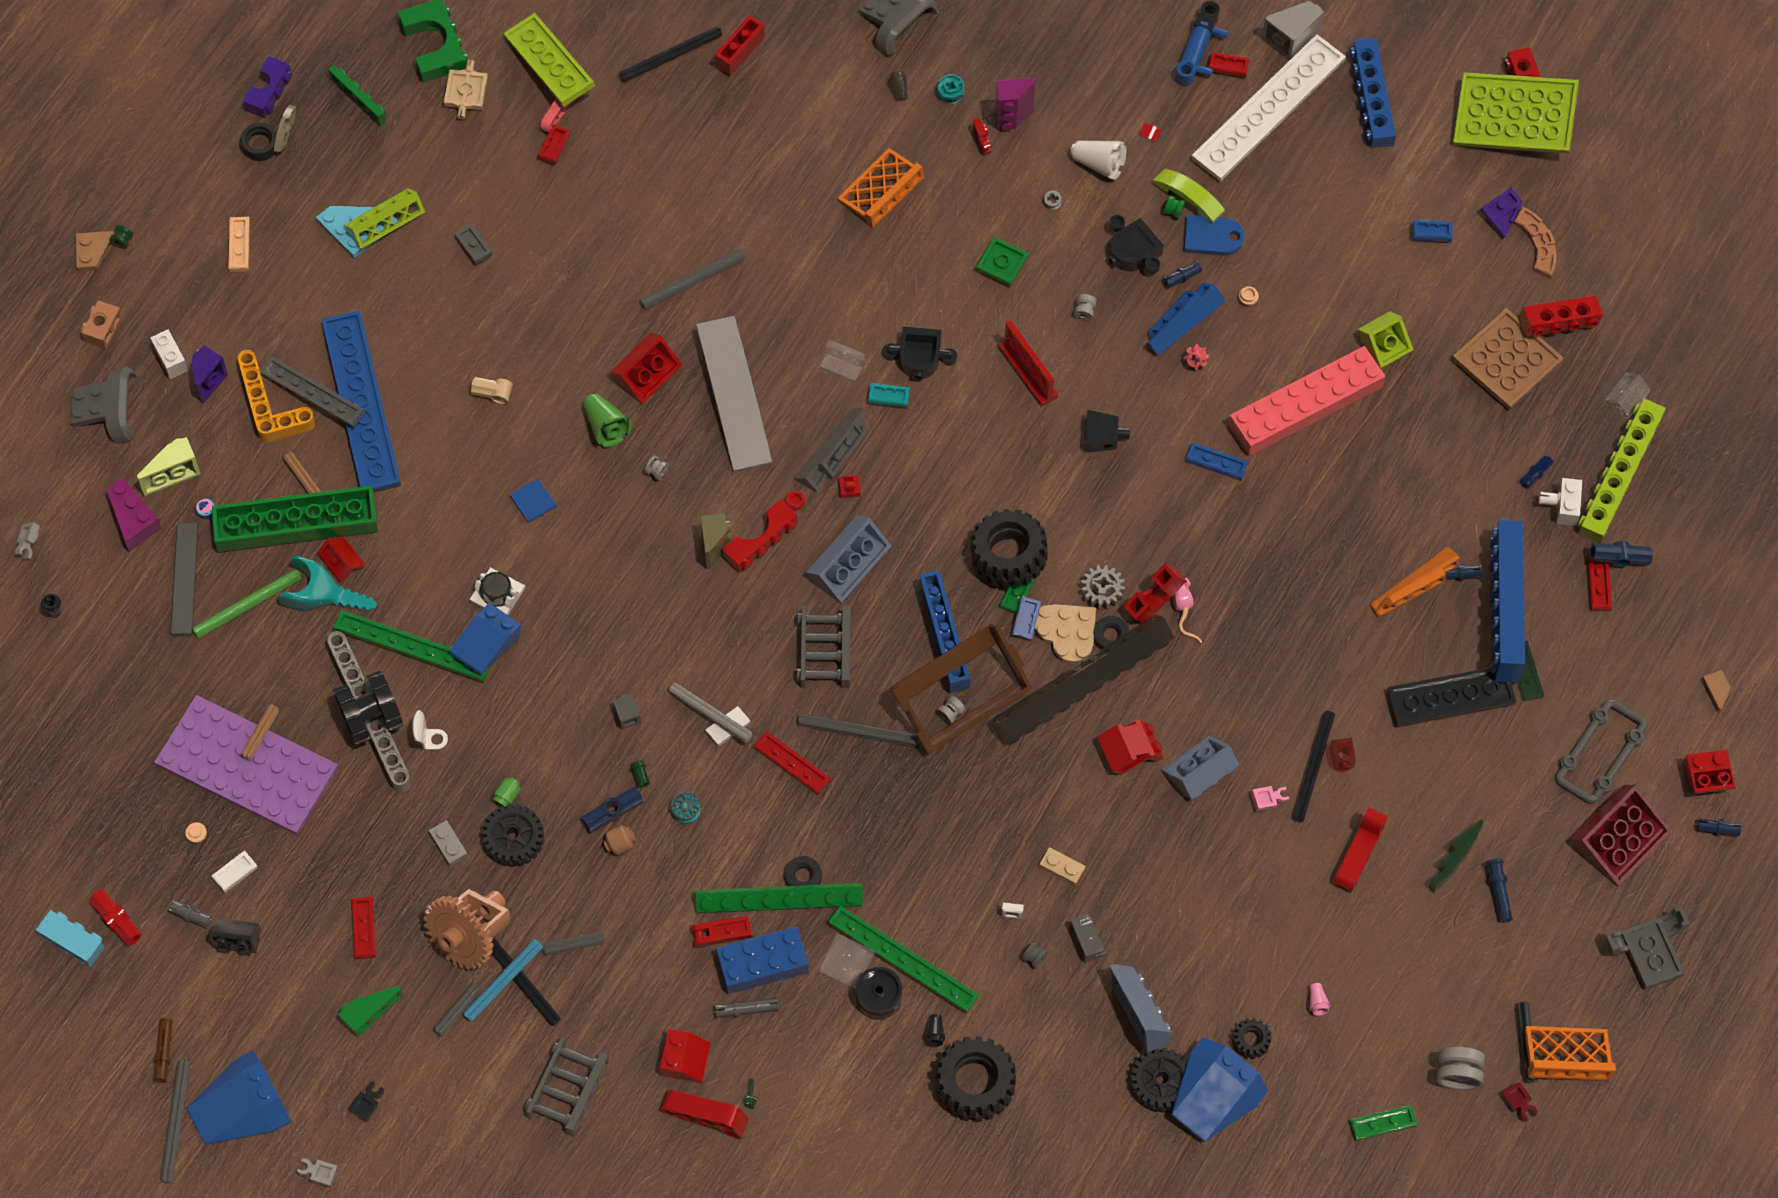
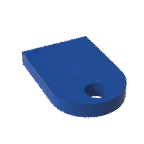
[1185,215,1244,256]

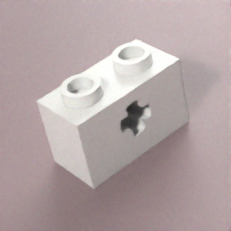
[150,330,188,379]

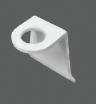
[413,710,448,750]

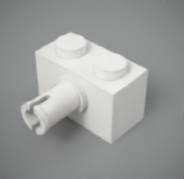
[1539,478,1582,526]

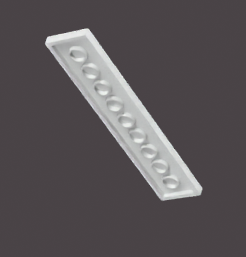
[1191,35,1346,182]

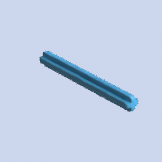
[463,939,543,1021]

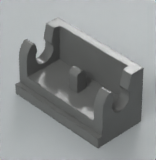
[1070,914,1106,963]

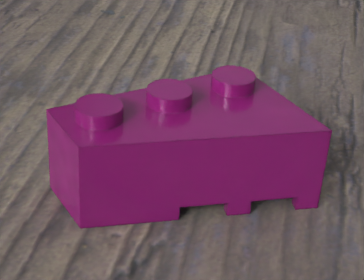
[106,477,161,552]

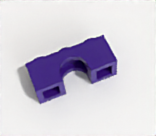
[243,56,292,119]

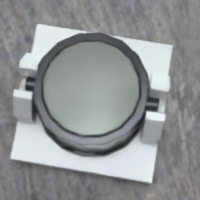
[469,567,525,615]

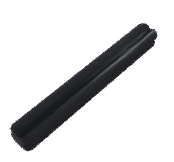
[1517,1001,1538,1083]

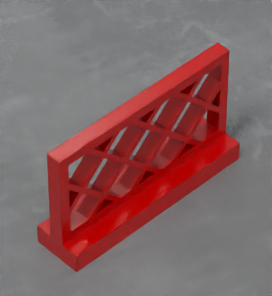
[998,320,1058,407]

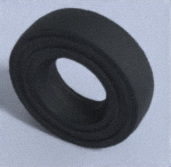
[1093,616,1130,652]
[785,856,822,886]

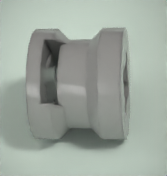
[644,456,669,480]

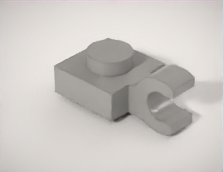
[15,522,39,560]

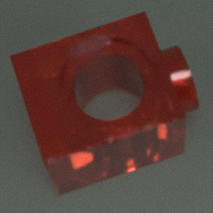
[1330,738,1356,771]

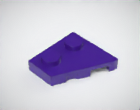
[1480,187,1523,239]

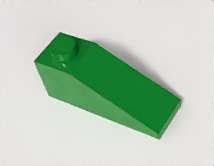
[338,985,403,1038]

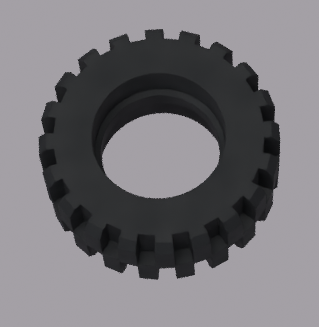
[970,509,1048,588]
[935,1036,1016,1122]

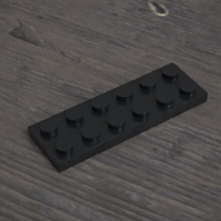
[1387,668,1516,727]

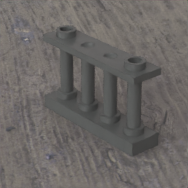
[797,605,851,688]
[525,1037,609,1137]

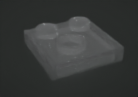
[819,933,876,988]

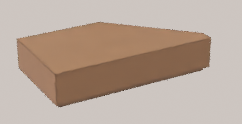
[1702,670,1731,712]

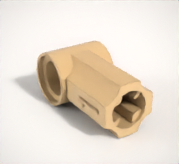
[471,377,513,404]

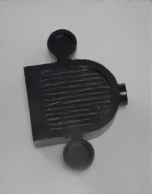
[1108,215,1164,274]
[883,327,957,381]

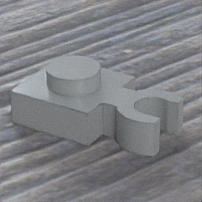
[297,1158,338,1188]

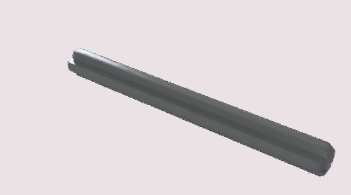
[640,249,745,309]
[798,713,918,746]
[161,1060,190,1183]

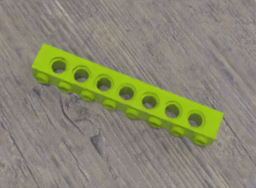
[1578,398,1666,543]

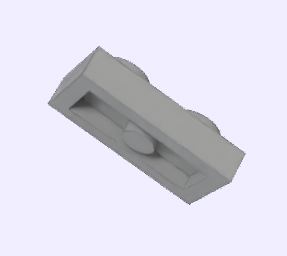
[429,820,468,866]

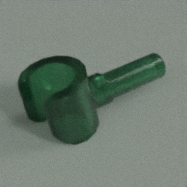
[744,1079,758,1109]

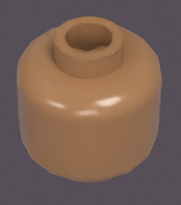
[604,825,636,855]

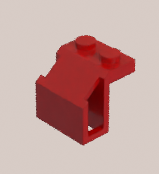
[1097,720,1164,775]

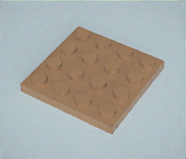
[1452,308,1564,410]

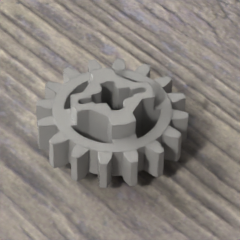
[1081,565,1125,608]

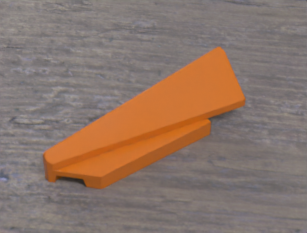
[1371,547,1460,618]

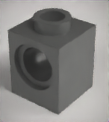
[613,694,641,729]

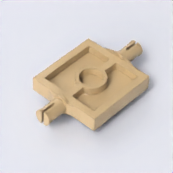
[444,59,488,120]

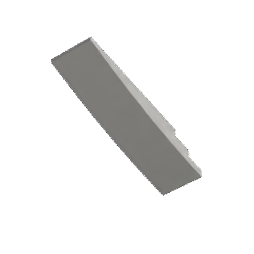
[696,316,772,472]

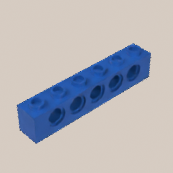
[1350,38,1396,148]
[919,570,970,693]

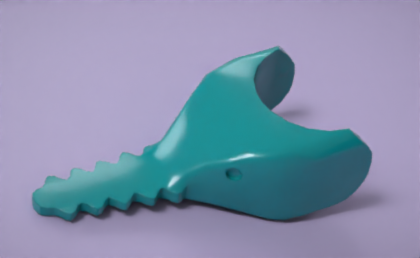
[278,555,377,612]

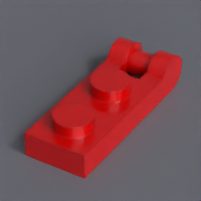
[691,915,752,948]

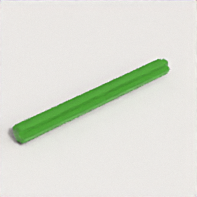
[193,569,301,638]

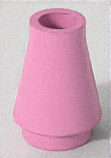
[1309,983,1331,1016]

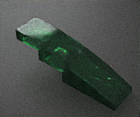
[1428,819,1484,893]

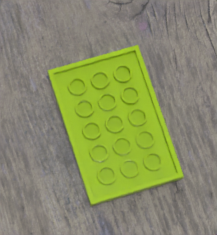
[1453,72,1579,154]

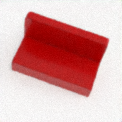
[317,536,365,581]

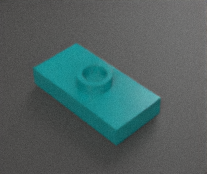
[868,383,910,408]

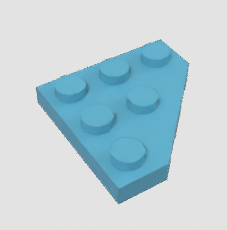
[316,206,398,258]

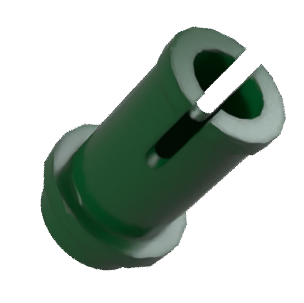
[631,760,650,788]

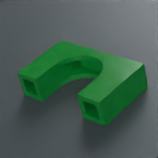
[398,0,468,83]

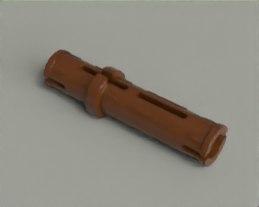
[153,1018,173,1083]

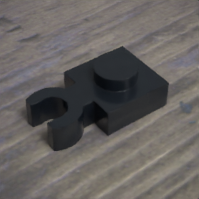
[348,1081,384,1122]

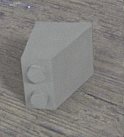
[1262,1,1324,60]

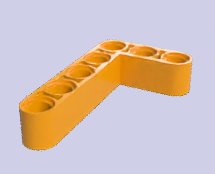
[238,350,315,442]

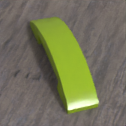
[1152,169,1225,223]

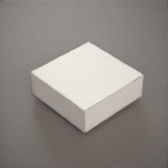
[1002,903,1024,919]

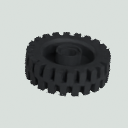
[482,804,544,867]
[1130,1048,1188,1113]

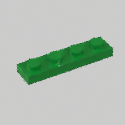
[328,65,386,127]

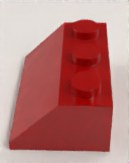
[609,333,683,404]

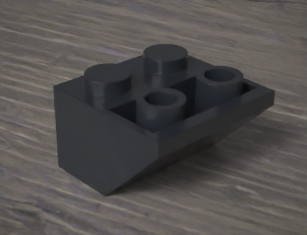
[210,919,261,955]

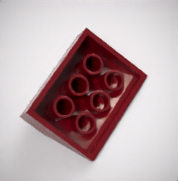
[1570,785,1672,886]

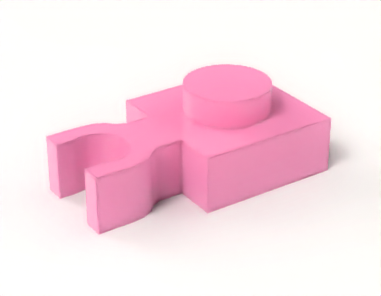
[1250,786,1289,811]

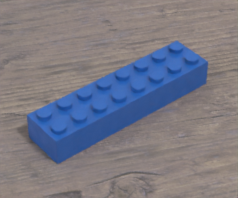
[1490,520,1525,683]

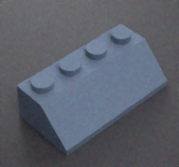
[806,515,891,603]
[1110,964,1172,1053]

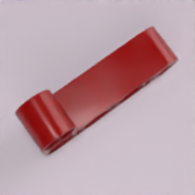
[1333,807,1388,892]
[661,1090,749,1139]

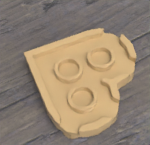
[1035,604,1096,665]

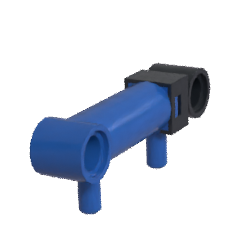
[1175,1,1228,87]

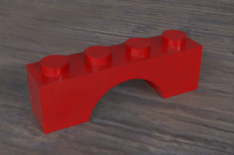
[722,499,798,573]

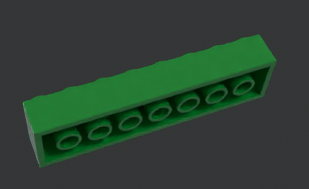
[212,486,378,552]

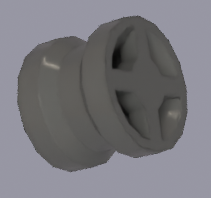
[1022,942,1048,968]

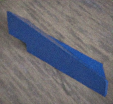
[1148,283,1225,354]

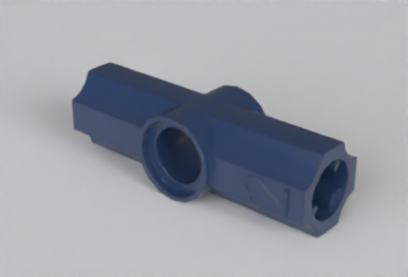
[1590,541,1653,567]
[581,786,644,833]

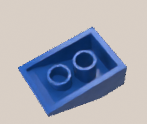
[449,603,521,675]

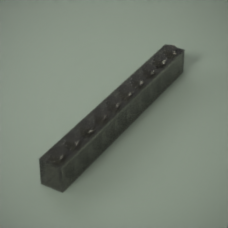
[991,615,1174,744]

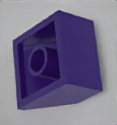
[192,345,228,404]

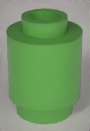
[492,777,521,808]

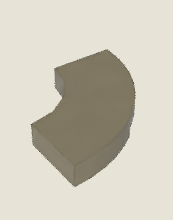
[274,105,296,152]

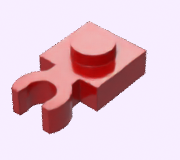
[972,118,991,154]

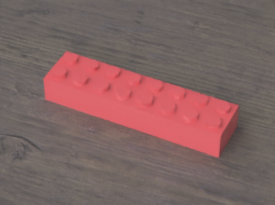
[1228,346,1386,456]

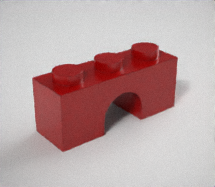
[1124,563,1187,624]

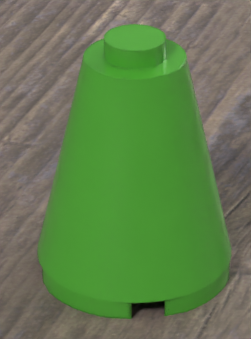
[583,394,632,447]

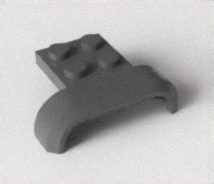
[858,0,939,55]
[71,367,137,444]
[1606,907,1690,989]

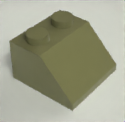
[701,513,731,569]

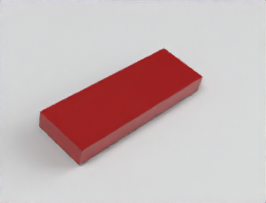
[1587,553,1612,611]
[352,896,376,960]

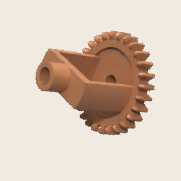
[423,889,510,970]

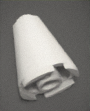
[1070,141,1126,180]

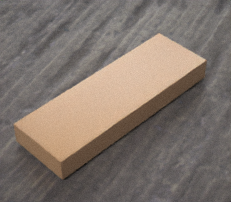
[229,217,250,272]

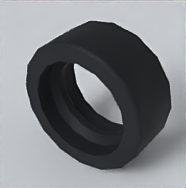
[241,123,277,161]

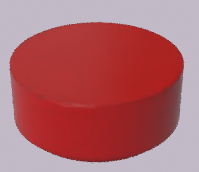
[785,490,805,511]

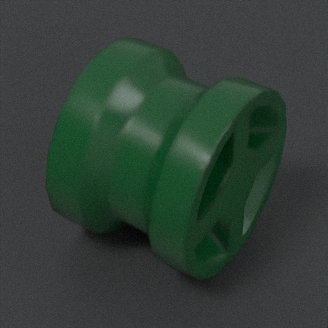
[109,225,133,249]

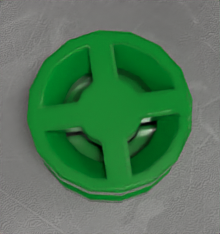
[1164,195,1186,219]

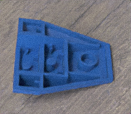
[1171,1037,1268,1142]
[187,1050,291,1145]

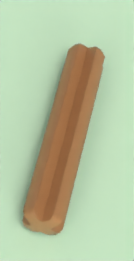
[284,452,321,494]
[241,704,279,760]

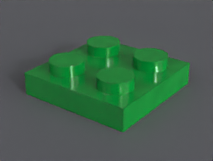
[976,237,1029,287]

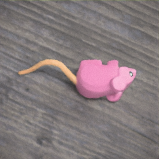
[1172,578,1202,643]

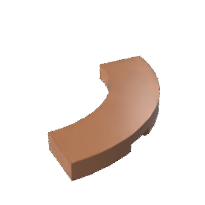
[1514,207,1557,279]

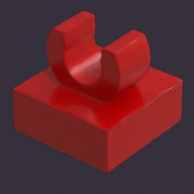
[839,475,861,498]

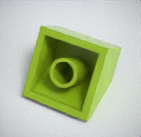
[1357,311,1413,368]

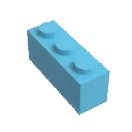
[36,910,105,968]

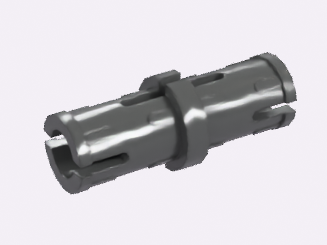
[169,899,212,928]

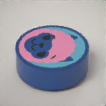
[195,498,215,519]

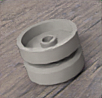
[1437,1047,1485,1090]

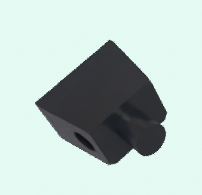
[1085,410,1130,453]

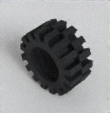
[1232,1018,1272,1059]

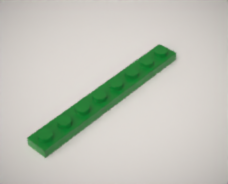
[333,610,492,683]
[696,883,863,913]
[829,905,979,1014]

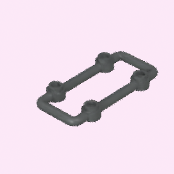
[1556,699,1647,803]

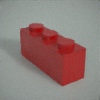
[714,15,765,76]

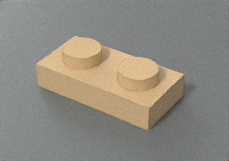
[1039,847,1086,886]

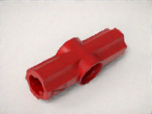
[89,889,142,946]

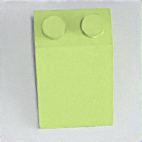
[137,437,200,496]

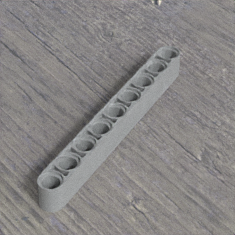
[327,631,411,793]

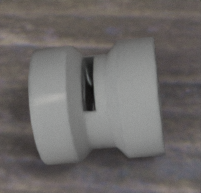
[1074,294,1097,321]
[937,696,965,724]

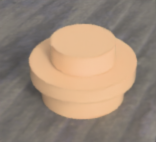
[1239,286,1258,306]
[186,823,207,843]

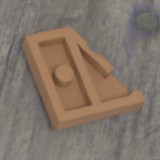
[76,231,114,271]

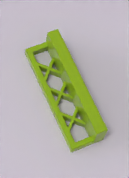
[344,188,425,249]

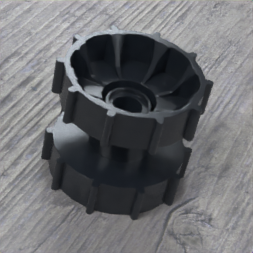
[333,670,404,745]

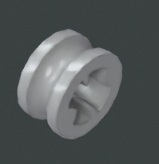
[1044,191,1061,210]

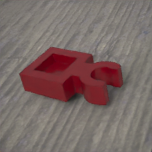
[1501,1082,1538,1122]

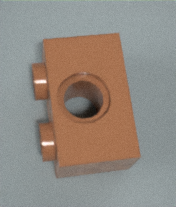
[81,300,123,349]

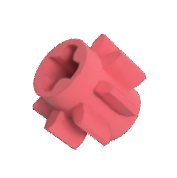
[1184,344,1210,370]

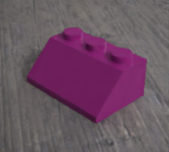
[995,78,1035,131]

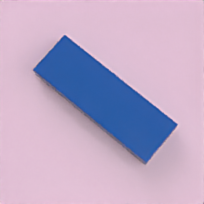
[1185,442,1249,481]

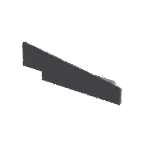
[793,408,866,492]

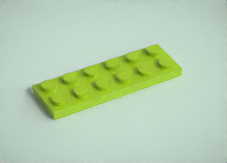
[503,13,595,107]

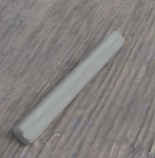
[669,683,753,742]

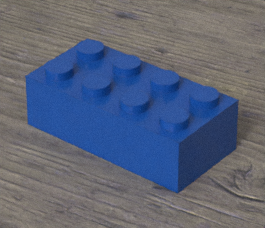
[716,927,809,994]

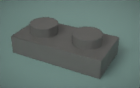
[455,224,492,265]

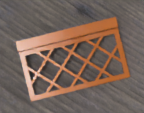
[838,148,924,228]
[1524,1026,1616,1081]

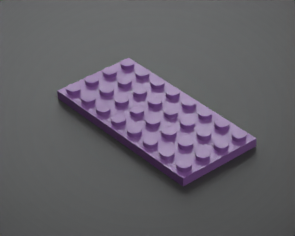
[154,695,339,835]

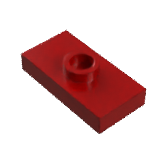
[1209,52,1250,78]
[538,124,571,165]

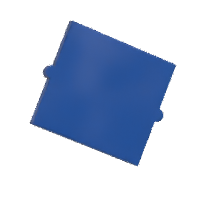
[510,479,556,523]

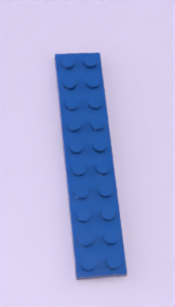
[322,310,401,491]

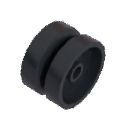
[856,967,902,1020]

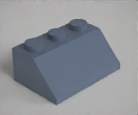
[1162,735,1239,800]

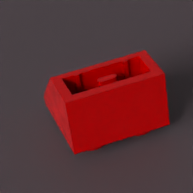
[1683,749,1736,794]

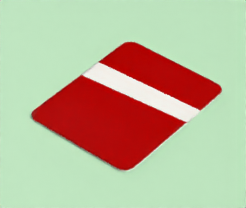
[1139,122,1162,141]

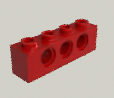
[1504,47,1541,77]
[1519,295,1603,337]

